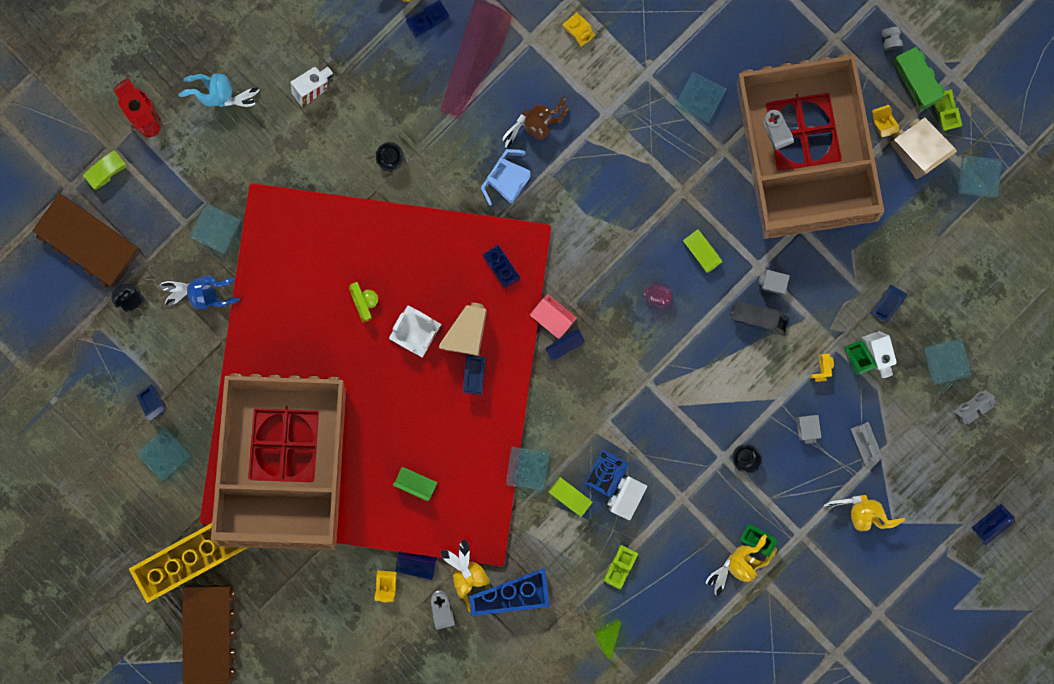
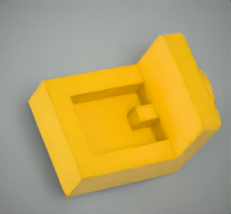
[562,12,595,47]
[872,105,900,138]
[810,353,834,382]
[375,570,397,603]

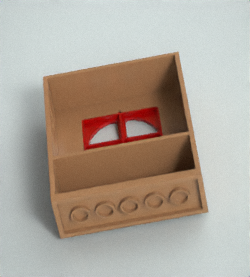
[737,54,884,239]
[211,373,346,550]

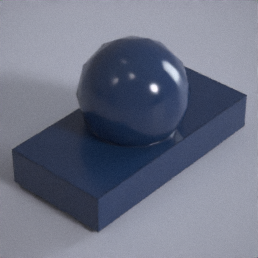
[870,285,908,323]
[463,355,486,395]
[137,384,166,421]

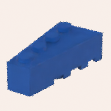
[469,568,549,616]

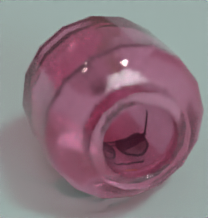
[644,282,673,309]

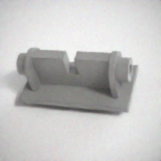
[954,390,996,425]
[851,422,883,464]

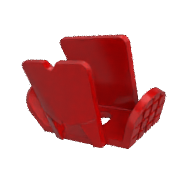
[113,78,161,137]

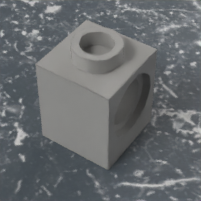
[758,270,790,295]
[796,415,821,444]

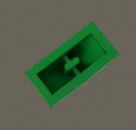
[844,341,877,375]
[740,524,779,557]

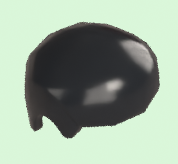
[376,142,404,171]
[111,284,143,312]
[732,444,762,474]

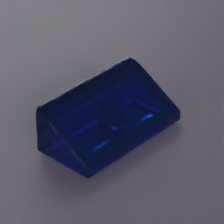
[546,329,585,361]
[971,504,1015,545]
[395,552,437,580]

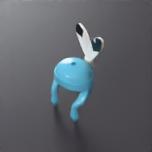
[179,73,260,107]

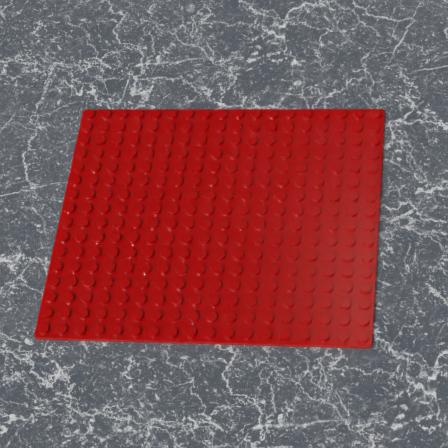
[200,183,551,566]

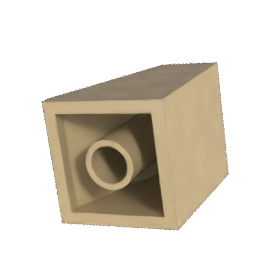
[890,118,957,179]
[439,303,487,356]

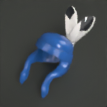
[160,275,240,310]

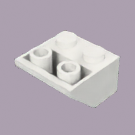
[607,475,647,520]

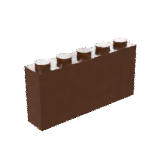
[32,193,141,287]
[183,585,236,684]

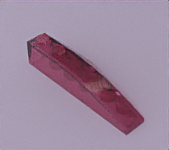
[440,0,512,117]

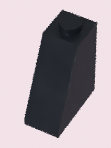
[731,301,790,337]

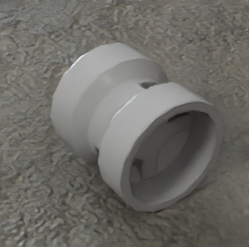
[881,27,903,51]

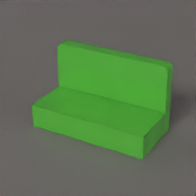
[393,467,438,501]

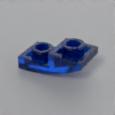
[406,0,450,38]
[482,245,521,289]

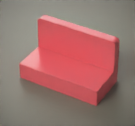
[530,294,577,339]

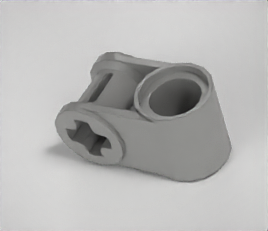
[763,110,794,150]
[431,590,455,630]

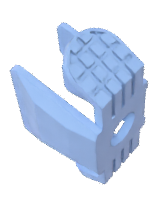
[481,149,531,206]

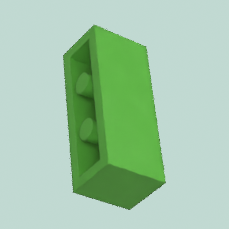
[893,47,945,111]

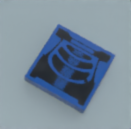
[585,449,629,498]

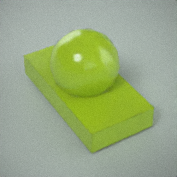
[349,282,378,323]

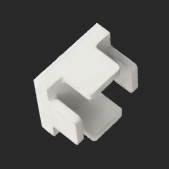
[389,305,442,358]

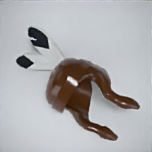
[502,96,569,148]

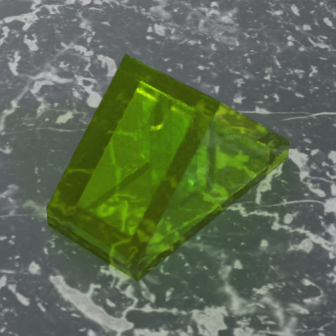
[593,618,621,659]

